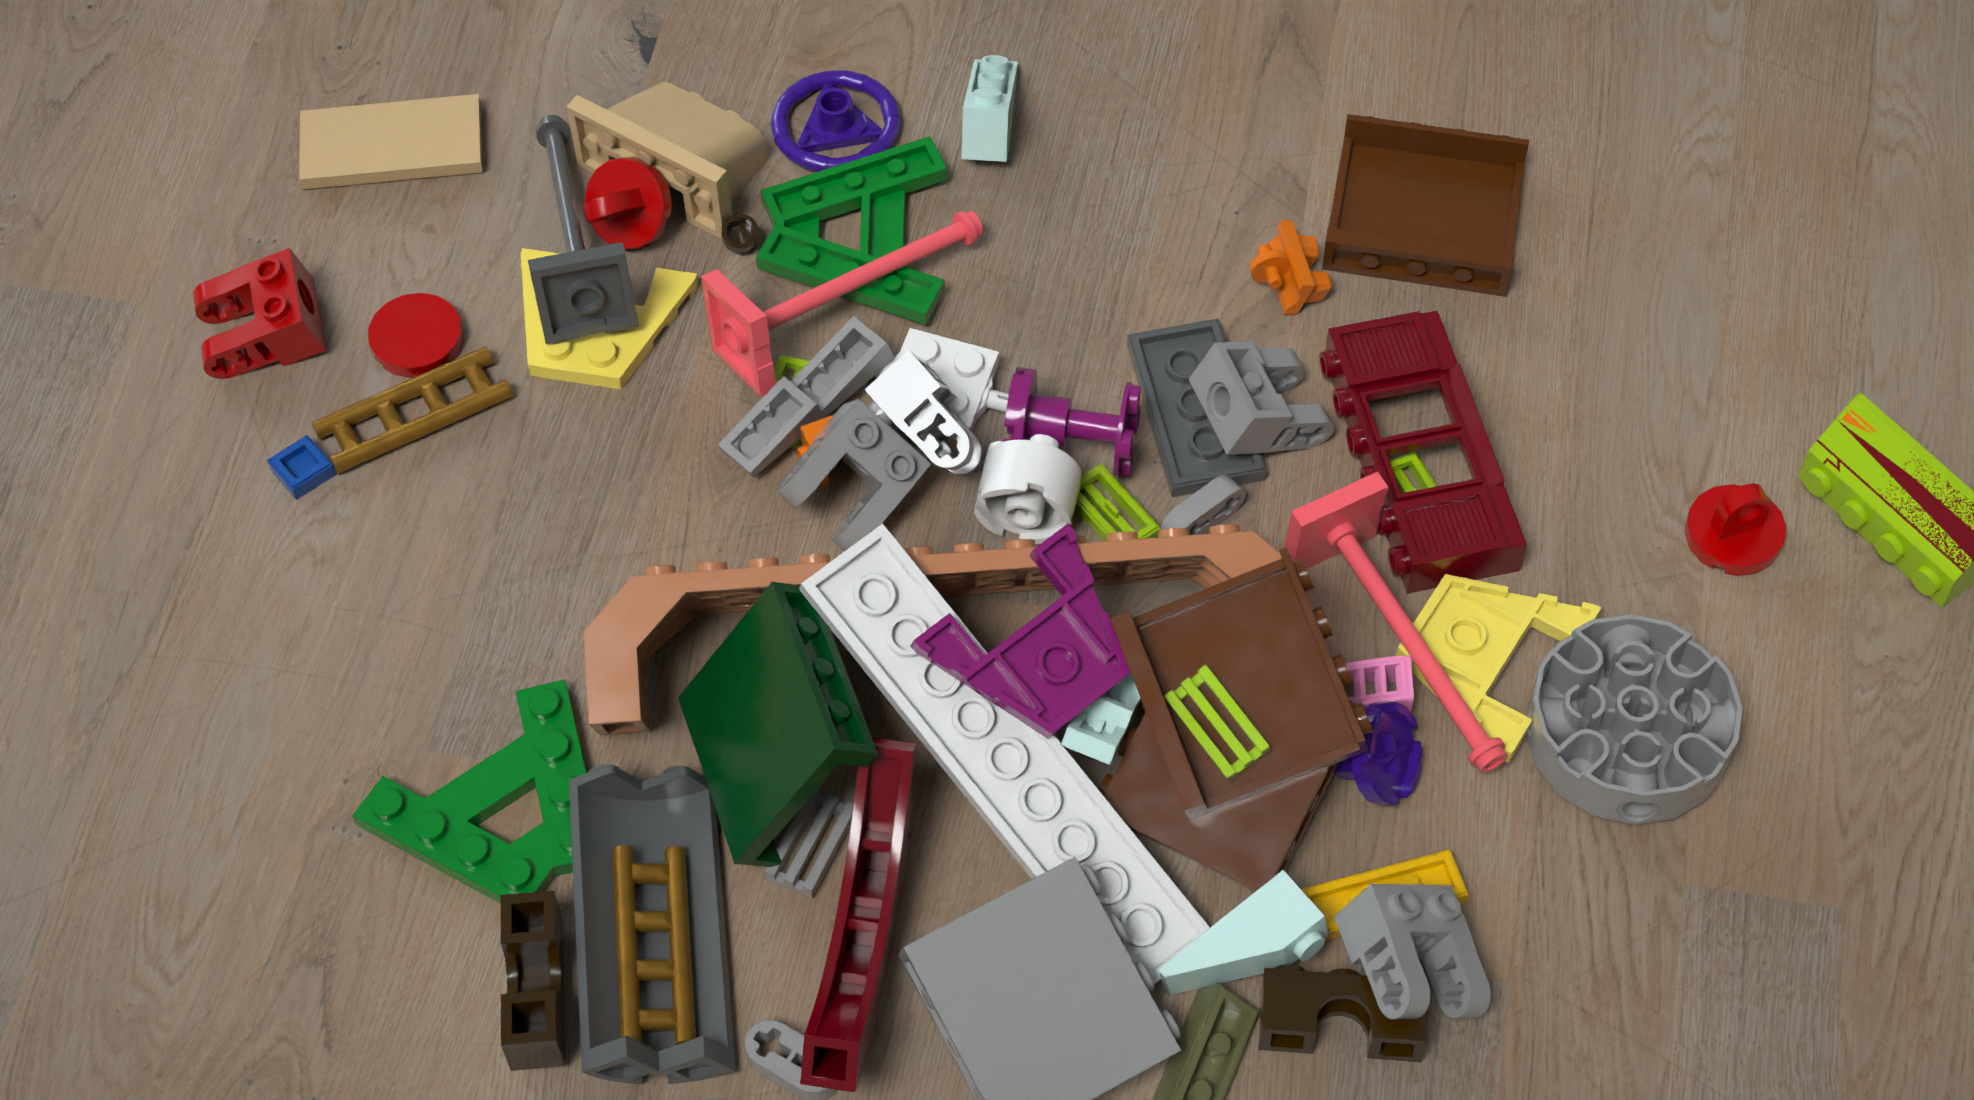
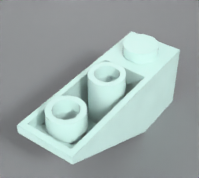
[961,55,1018,162]

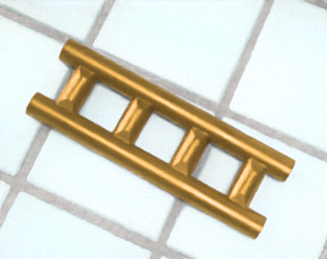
[311,346,513,474]
[612,845,696,1045]

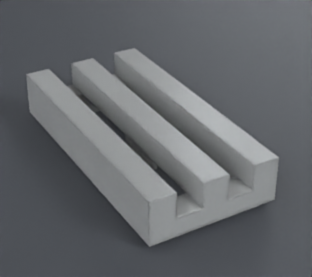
[765,789,854,898]

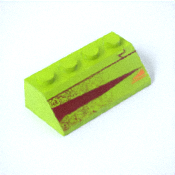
[1798,393,1974,608]

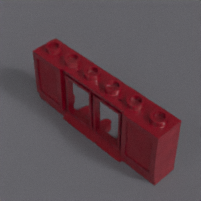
[1319,310,1527,594]

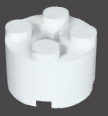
[974,434,1082,544]

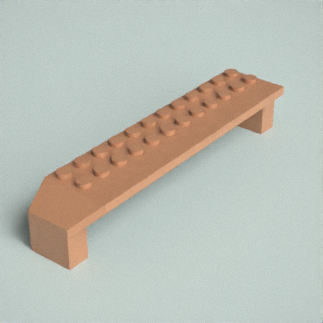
[583,524,1312,735]

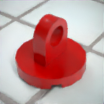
[582,156,672,250]
[1684,483,1787,576]

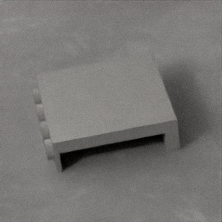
[898,857,1181,1100]

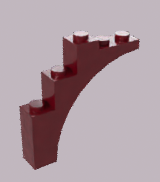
[800,738,916,1092]

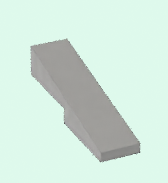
[718,316,895,478]

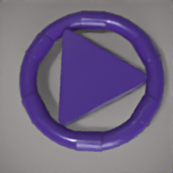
[770,70,901,172]

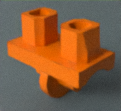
[1249,220,1331,315]

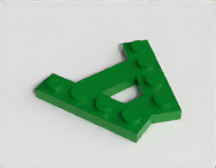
[756,136,947,325]
[352,679,586,904]

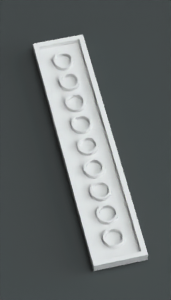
[799,523,1210,985]

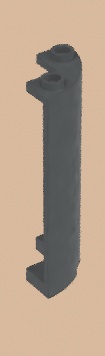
[569,764,736,1084]

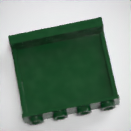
[678,581,878,867]

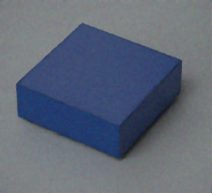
[267,435,337,500]

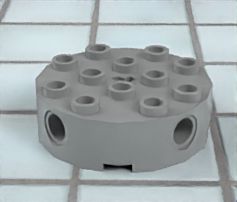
[1526,614,1743,825]

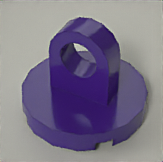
[1334,701,1422,805]

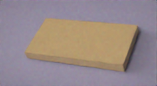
[299,94,483,190]

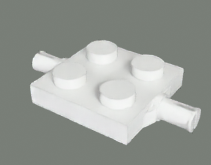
[874,328,1009,431]

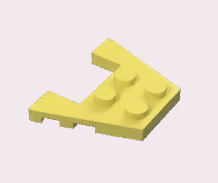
[521,248,699,390]
[1396,574,1601,764]

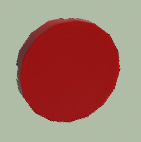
[368,293,463,378]

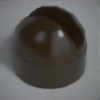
[721,213,759,254]

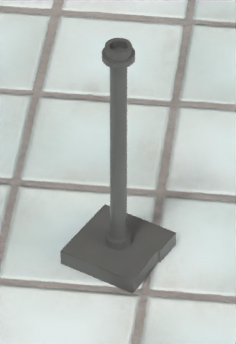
[528,115,639,344]

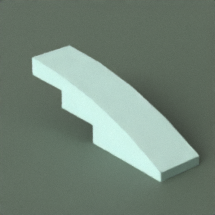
[1061,673,1142,765]

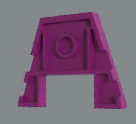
[910,523,1131,739]

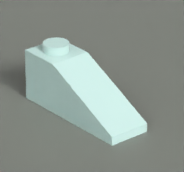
[1158,870,1329,995]

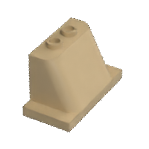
[566,82,768,239]

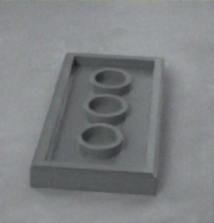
[1127,318,1267,497]

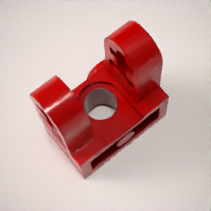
[193,248,326,379]

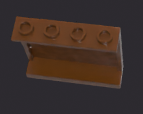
[1322,114,1529,297]
[1110,547,1373,820]
[1098,700,1357,893]

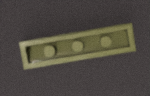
[1152,983,1260,1100]

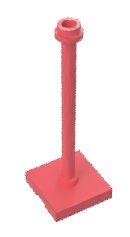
[701,211,983,397]
[1284,472,1508,773]

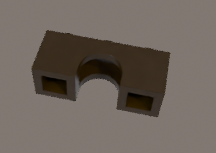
[500,891,565,1071]
[1258,964,1428,1062]

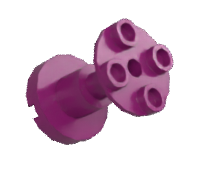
[1003,367,1141,479]

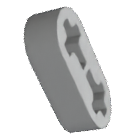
[1160,474,1246,535]
[745,1020,837,1100]

